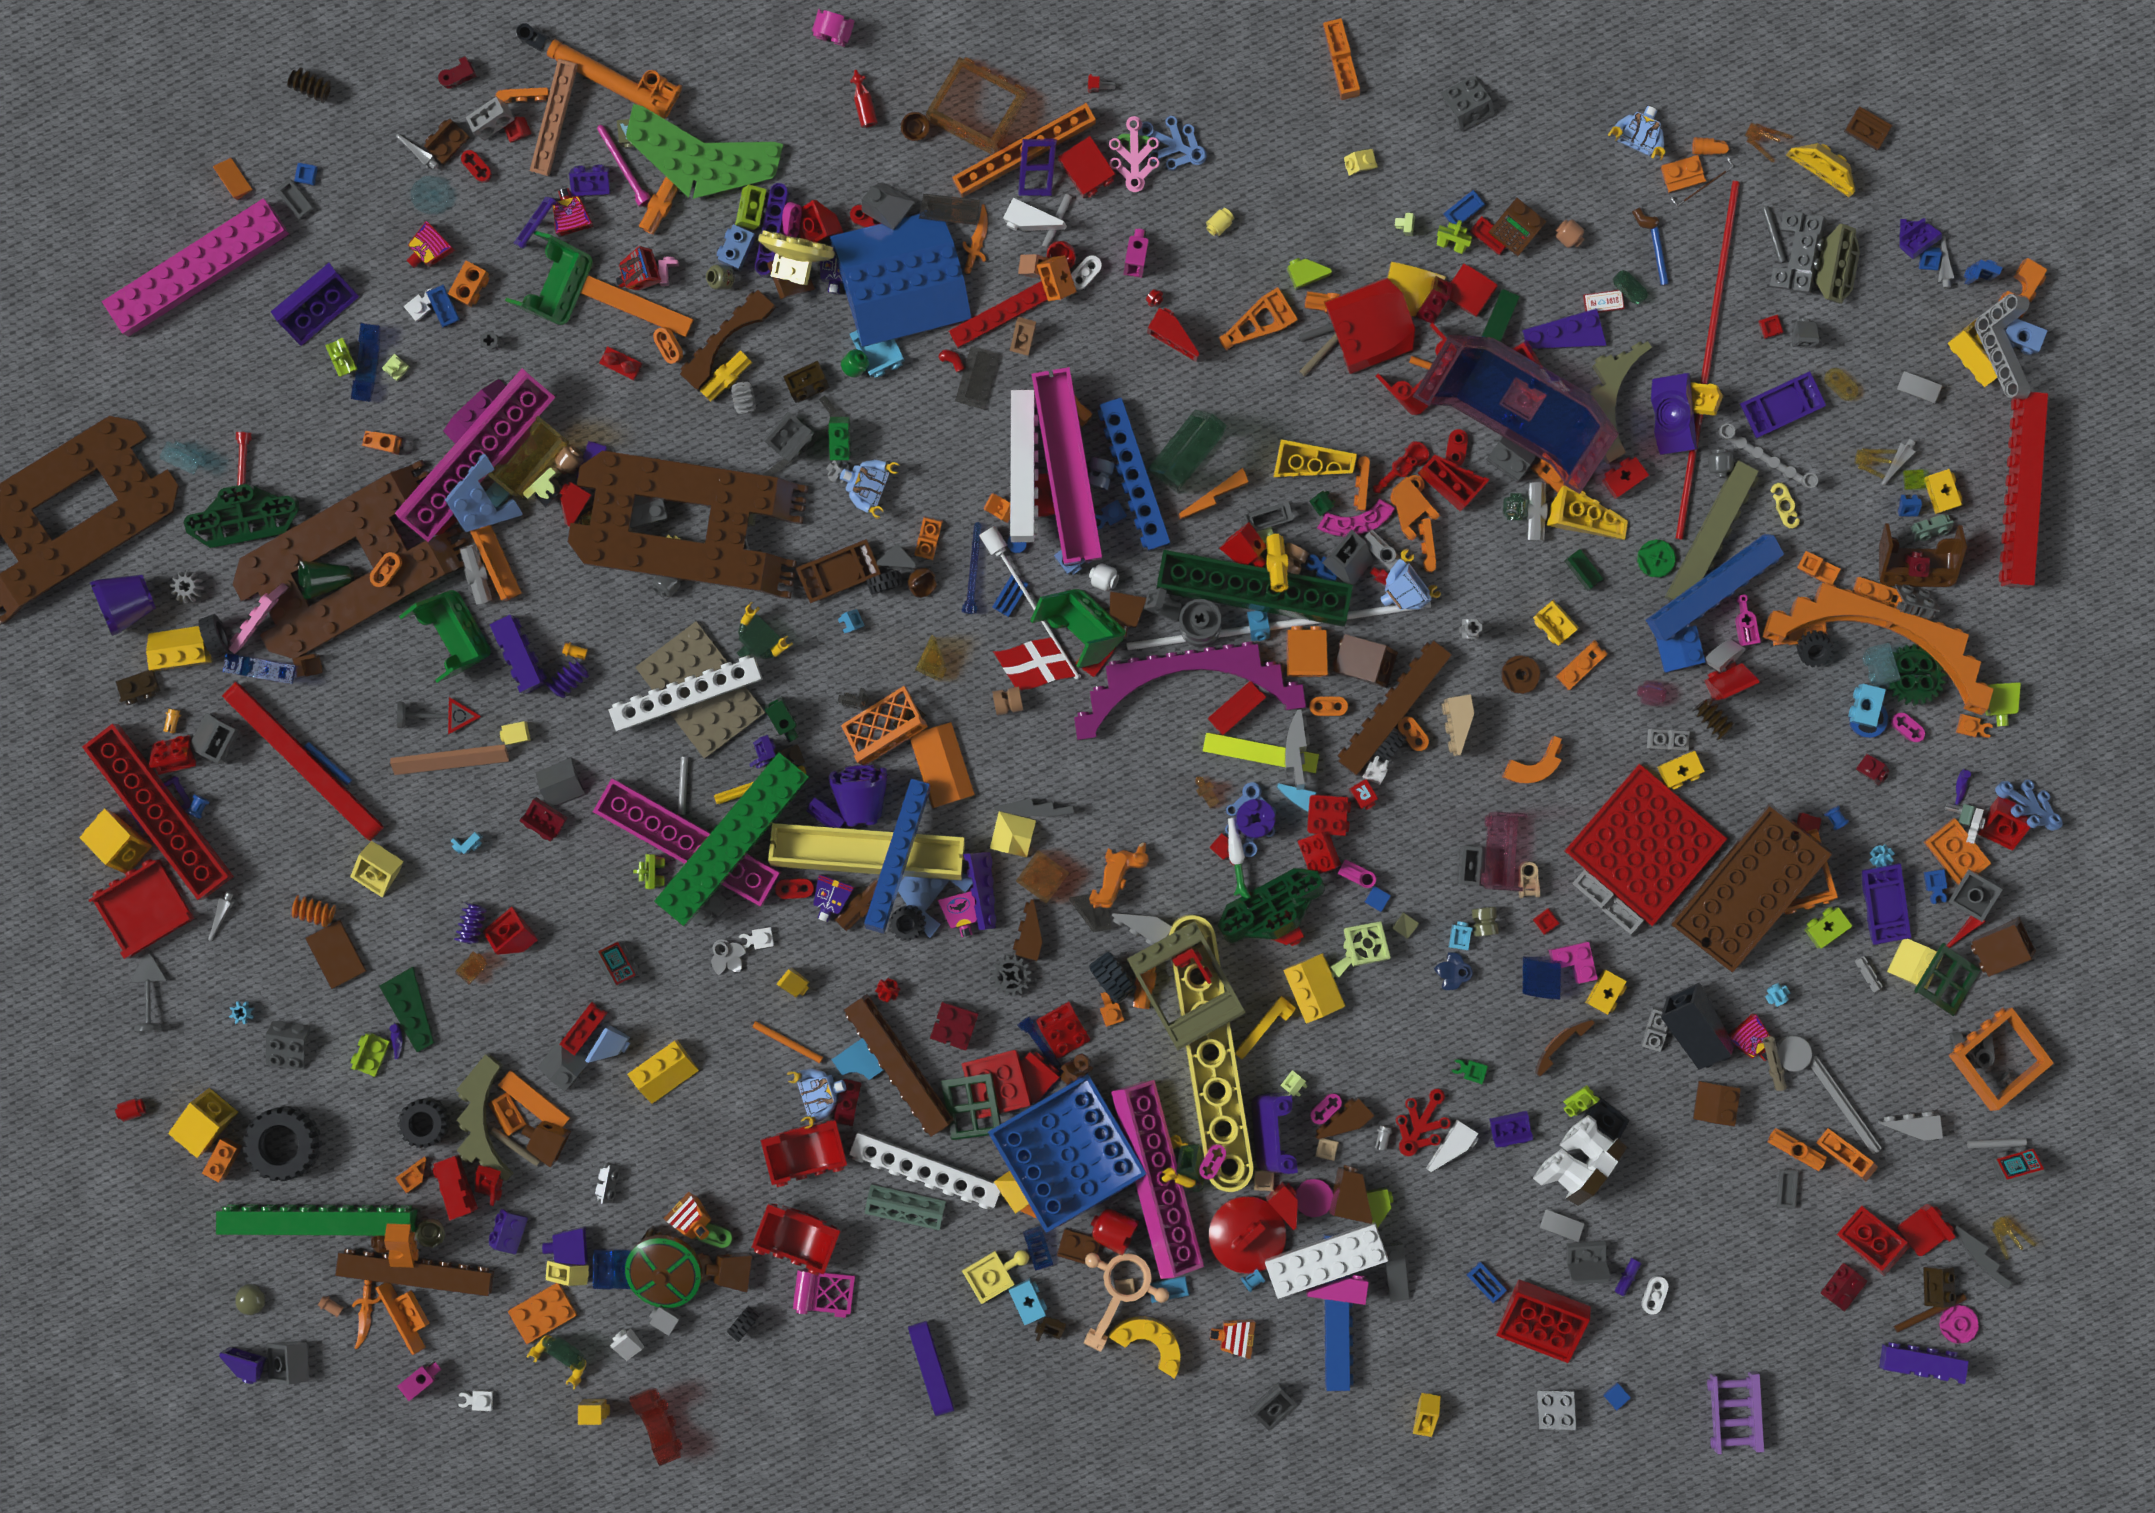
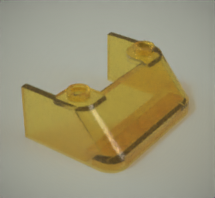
[488,416,569,500]

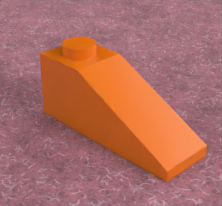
[1816,1128,1878,1182]

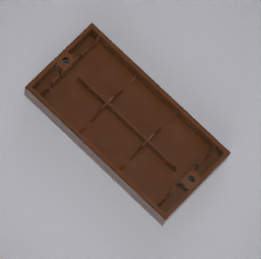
[1671,803,1832,973]

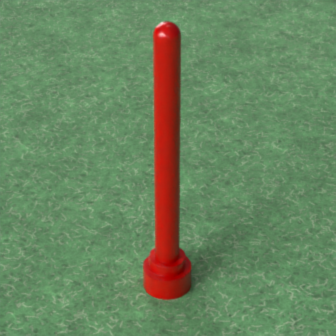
[236,432,252,501]

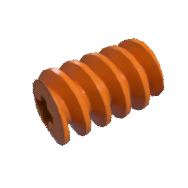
[292,895,336,927]

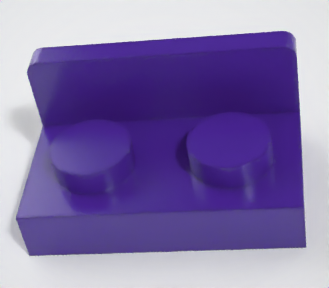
[569,164,610,196]

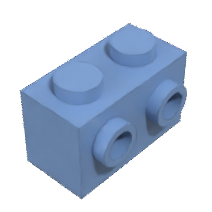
[717,224,756,271]

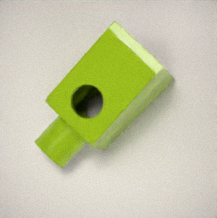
[1985,682,2021,727]

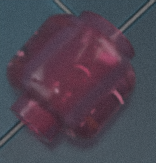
[1637,680,1667,707]

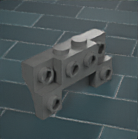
[1770,211,1826,294]

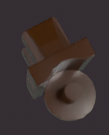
[1060,1054,1093,1085]

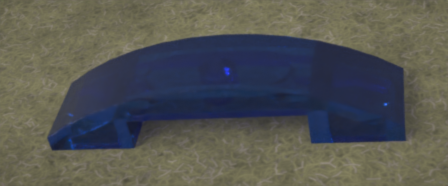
[351,323,380,402]
[223,654,296,684]

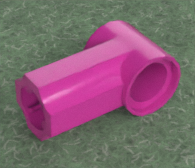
[1338,859,1376,888]

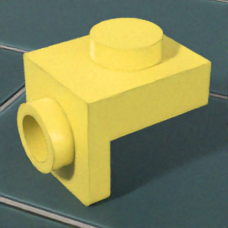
[1344,149,1377,176]

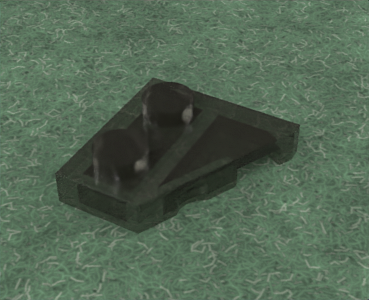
[1069,892,1112,932]

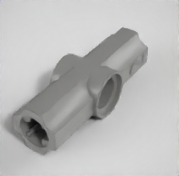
[1526,482,1547,541]
[1363,529,1407,570]
[460,544,492,605]
[1459,619,1482,639]

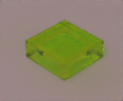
[1903,469,1925,490]

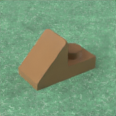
[1010,317,1036,356]

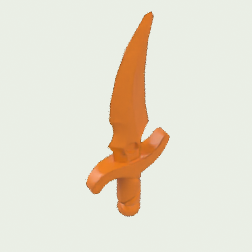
[962,204,988,274]
[352,1280,381,1349]

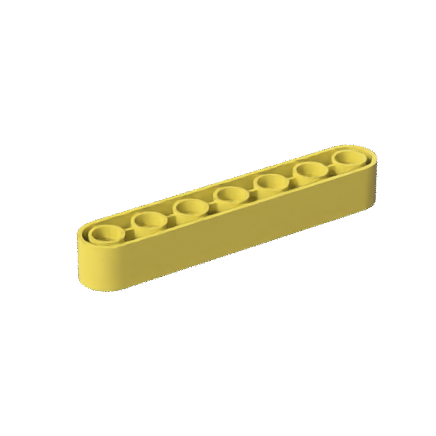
[1168,914,1253,1192]

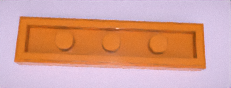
[498,1070,570,1128]

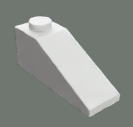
[1003,198,1067,231]
[1426,1120,1478,1172]

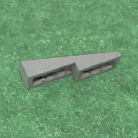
[1572,869,1644,936]

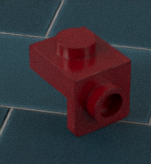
[1905,551,1930,577]
[1856,754,1889,786]

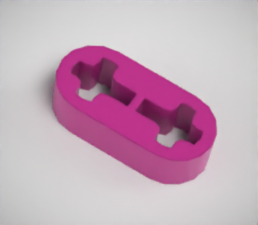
[781,202,802,238]
[1891,713,1925,742]
[1310,1093,1342,1124]
[1199,1144,1226,1179]

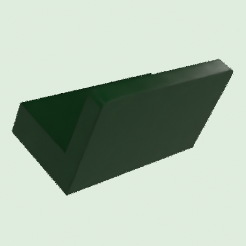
[1564,549,1603,591]

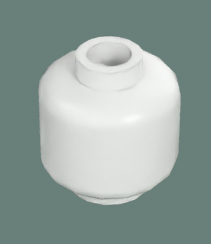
[1089,563,1119,591]

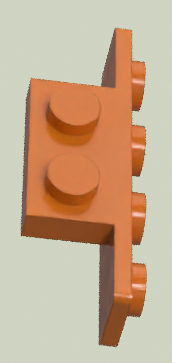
[376,1283,430,1355]

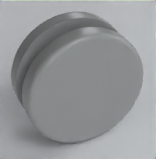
[1776,1035,1812,1072]

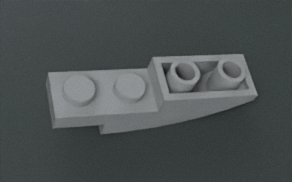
[1285,710,1310,790]

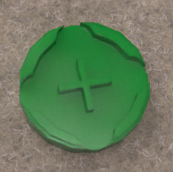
[1637,539,1676,578]

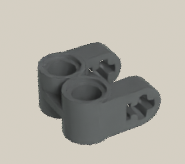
[1949,1032,1995,1069]

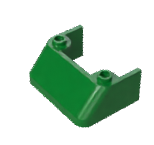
[505,231,592,325]
[1030,589,1126,668]
[399,590,491,683]

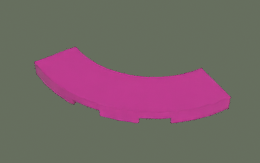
[1317,499,1396,537]

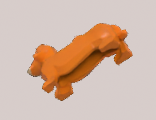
[1089,843,1149,908]

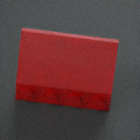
[1496,1279,1591,1363]

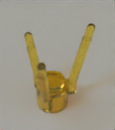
[1854,448,1897,481]
[1992,1216,2036,1260]

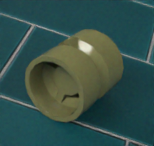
[1471,907,1499,936]

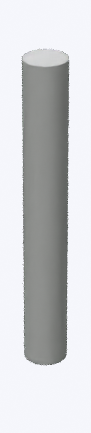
[1042,194,1072,249]
[678,757,688,815]
[1967,1138,2027,1149]

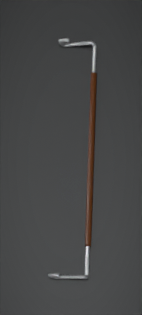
[1671,157,1733,206]

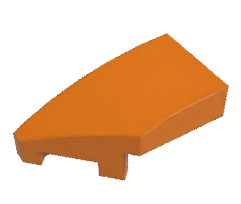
[395,1156,426,1194]

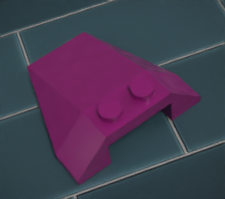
[443,379,537,474]

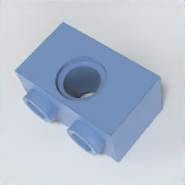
[2004,319,2048,355]

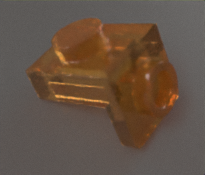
[455,951,487,985]

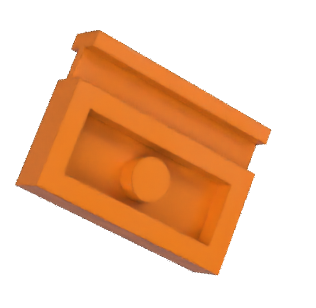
[1661,155,1706,193]

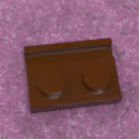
[1844,106,1892,151]
[1057,1228,1100,1264]

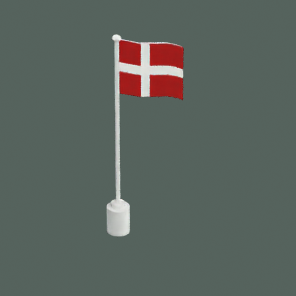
[979,526,1081,690]

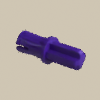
[1615,1258,1642,1296]

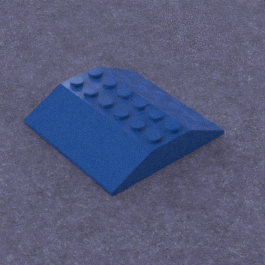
[830,209,971,347]
[988,1074,1147,1233]

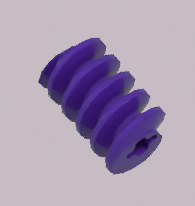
[545,657,589,698]
[454,902,487,944]

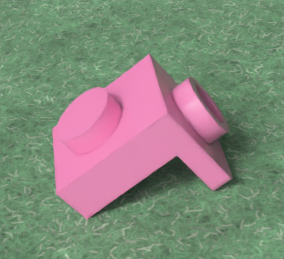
[658,257,679,286]

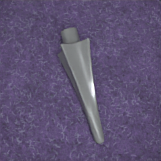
[396,134,439,170]
[1938,236,1954,289]
[1881,439,1916,485]
[208,891,234,941]

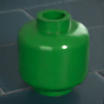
[841,349,869,378]

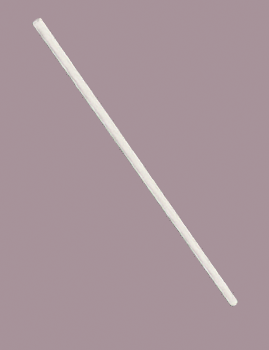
[1127,602,1431,650]

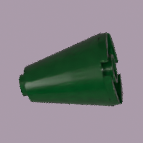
[298,561,354,600]

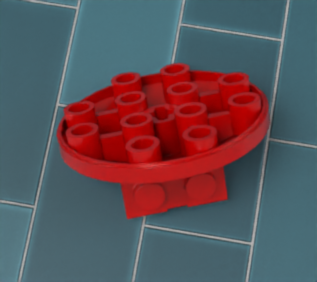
[1209,1196,1286,1274]

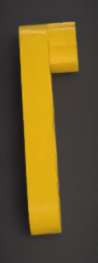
[1235,996,1296,1060]

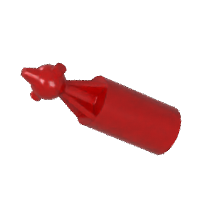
[850,70,878,128]

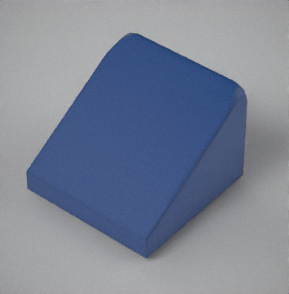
[1919,247,1942,270]

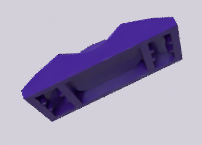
[1740,371,1826,438]
[1651,373,1697,455]
[1862,863,1911,945]

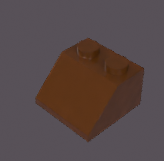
[1693,1081,1741,1127]

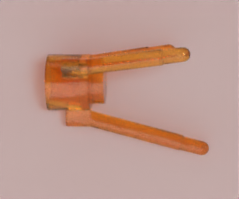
[1744,122,1793,162]

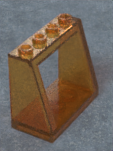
[926,57,1027,155]

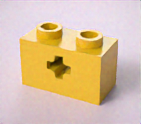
[1923,469,1962,514]
[1657,751,1705,789]
[1585,969,1627,1015]
[578,1399,610,1425]

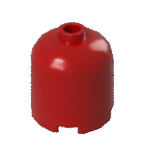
[1091,1209,1139,1256]

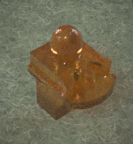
[1195,776,1219,808]

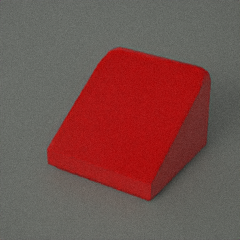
[504,117,532,143]

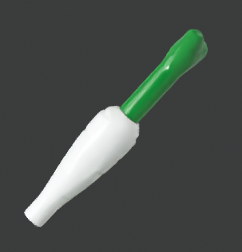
[1228,818,1251,899]

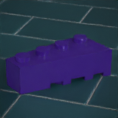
[489,615,547,694]
[1879,1342,1969,1384]

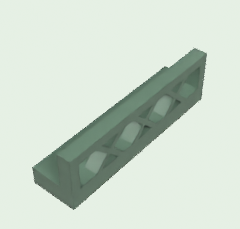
[865,1184,946,1230]

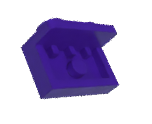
[749,735,775,769]
[1489,1111,1533,1148]
[489,1209,528,1255]

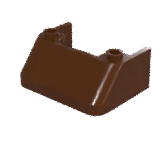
[1879,523,1967,587]

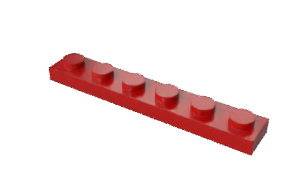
[949,281,1048,348]

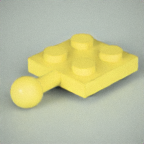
[962,1250,1029,1304]

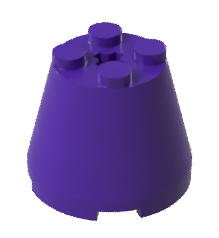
[90,574,156,636]
[829,765,887,826]

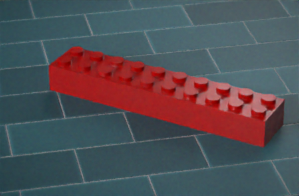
[1999,392,2048,588]
[82,724,234,900]

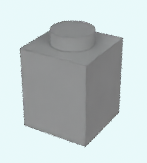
[649,1307,681,1336]

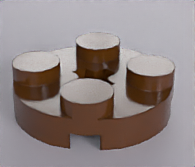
[1501,655,1540,694]

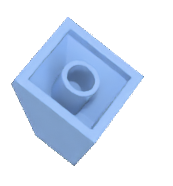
[585,1025,630,1063]

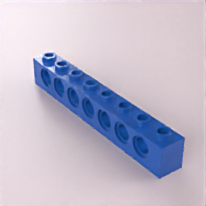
[1097,397,1170,551]

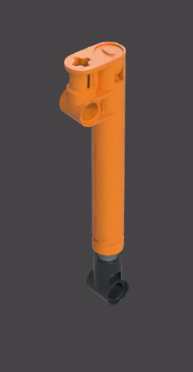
[516,23,682,119]

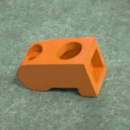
[362,431,402,455]

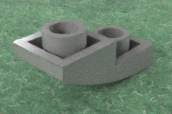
[1897,371,1942,404]
[1705,639,1745,672]
[1647,729,1690,751]
[1642,1007,1667,1052]
[1540,1210,1584,1242]

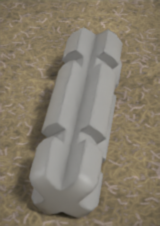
[1855,956,1883,992]

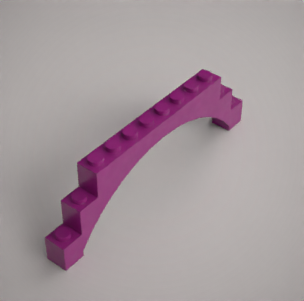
[1074,641,1306,740]

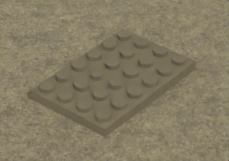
[635,621,766,759]

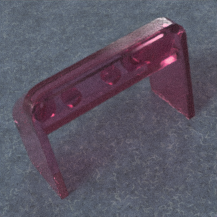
[1481,812,1527,891]

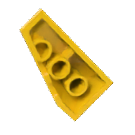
[1547,486,1628,540]

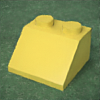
[350,841,404,897]
[1887,939,1942,989]

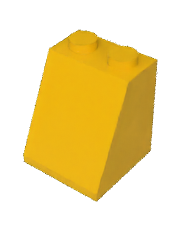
[79,808,152,874]
[168,1088,238,1158]

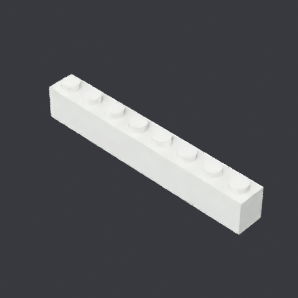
[1010,390,1038,542]

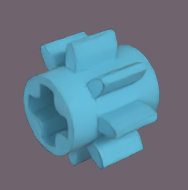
[1870,844,1894,867]
[1765,983,1790,1007]
[229,1001,254,1024]

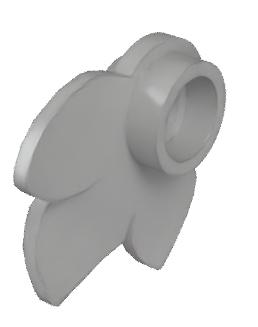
[711,939,746,975]

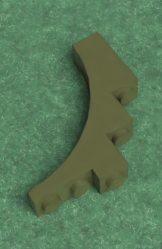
[1583,341,1652,464]
[456,1053,514,1181]

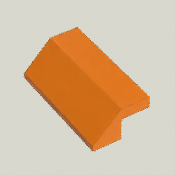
[910,722,975,809]

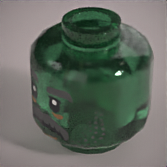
[1502,493,1528,521]

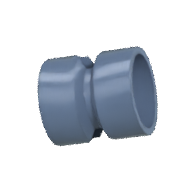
[1088,457,1115,490]

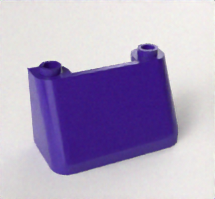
[1251,1092,1298,1174]

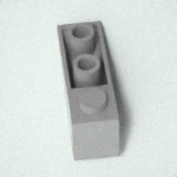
[1111,913,1172,945]
[1878,1111,1943,1141]

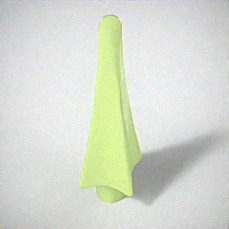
[1329,957,1352,977]

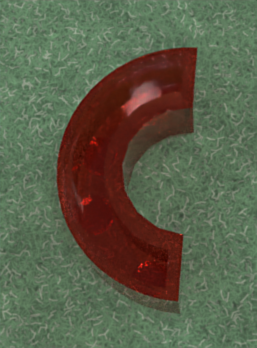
[629,1387,683,1466]

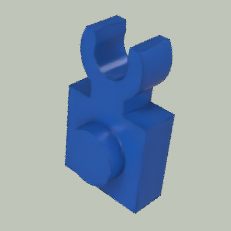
[1095,500,1127,530]
[1305,554,1337,581]
[1923,869,1947,904]

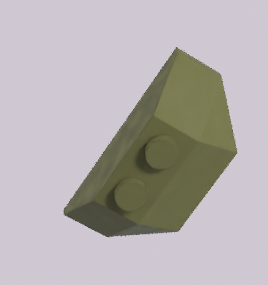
[1815,224,1860,304]

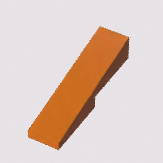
[1323,18,1360,100]
[1178,468,1249,520]

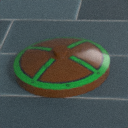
[625,1235,702,1308]

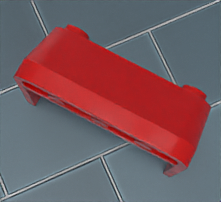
[1375,323,1467,415]

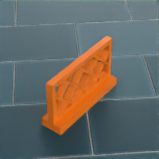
[841,686,928,766]

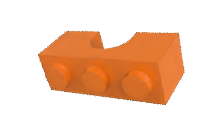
[1997,258,2047,319]
[384,1224,419,1268]

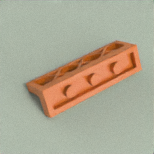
[470,525,522,602]

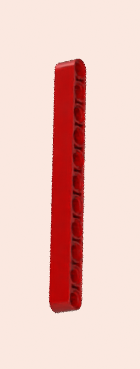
[222,681,384,841]

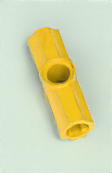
[699,350,752,402]
[1266,534,1288,592]

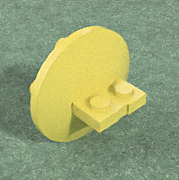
[758,230,835,285]

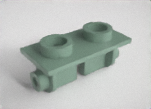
[1911,514,1953,542]

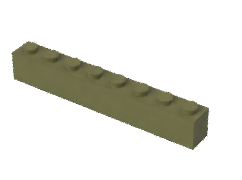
[1664,460,1759,601]

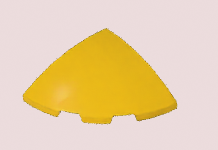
[1387,262,1446,317]

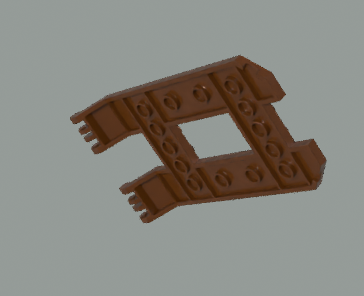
[0,416,179,625]
[567,450,808,599]
[232,460,469,659]

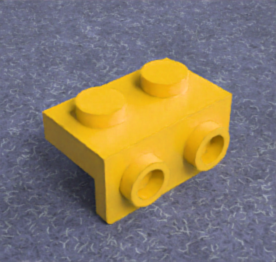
[1691,382,1723,415]
[1533,599,1579,646]

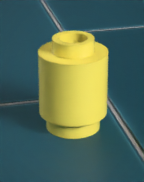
[1206,208,1235,236]

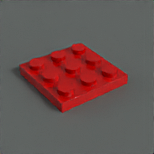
[961,1049,1032,1119]

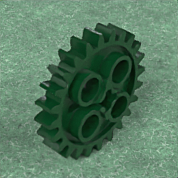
[1882,644,1946,706]

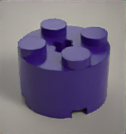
[1236,799,1275,839]

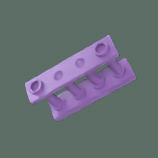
[1707,1371,1764,1454]

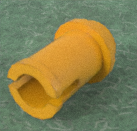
[562,642,588,661]
[163,708,181,733]

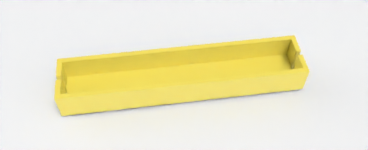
[768,823,965,881]

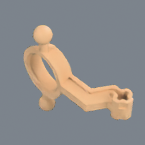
[1083,1253,1169,1352]

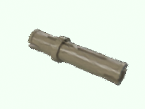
[1762,1036,1787,1091]

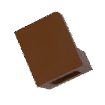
[293,654,323,678]

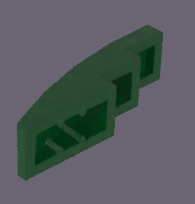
[1471,289,1520,367]

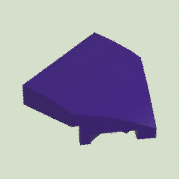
[1899,218,1942,259]

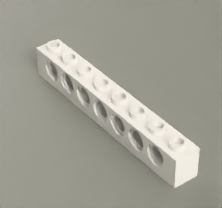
[608,655,763,732]
[849,1131,1000,1210]

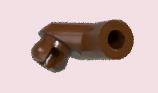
[1632,207,1659,229]

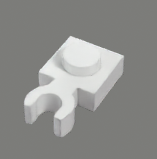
[404,289,431,322]
[1363,756,1389,785]
[1966,808,1986,844]
[739,927,774,949]
[459,1390,493,1411]

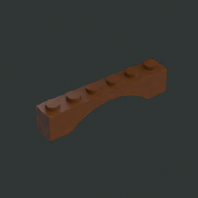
[680,290,776,392]

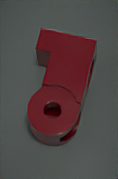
[438,56,477,89]

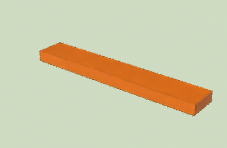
[580,276,694,338]

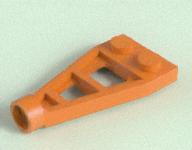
[1218,287,1298,350]

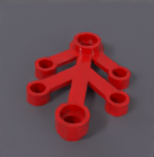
[1395,1088,1450,1156]

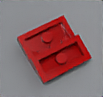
[1448,264,1498,317]

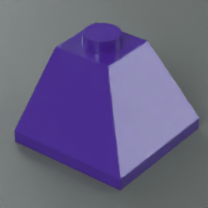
[219,1347,267,1384]

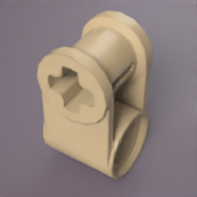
[1518,861,1540,898]

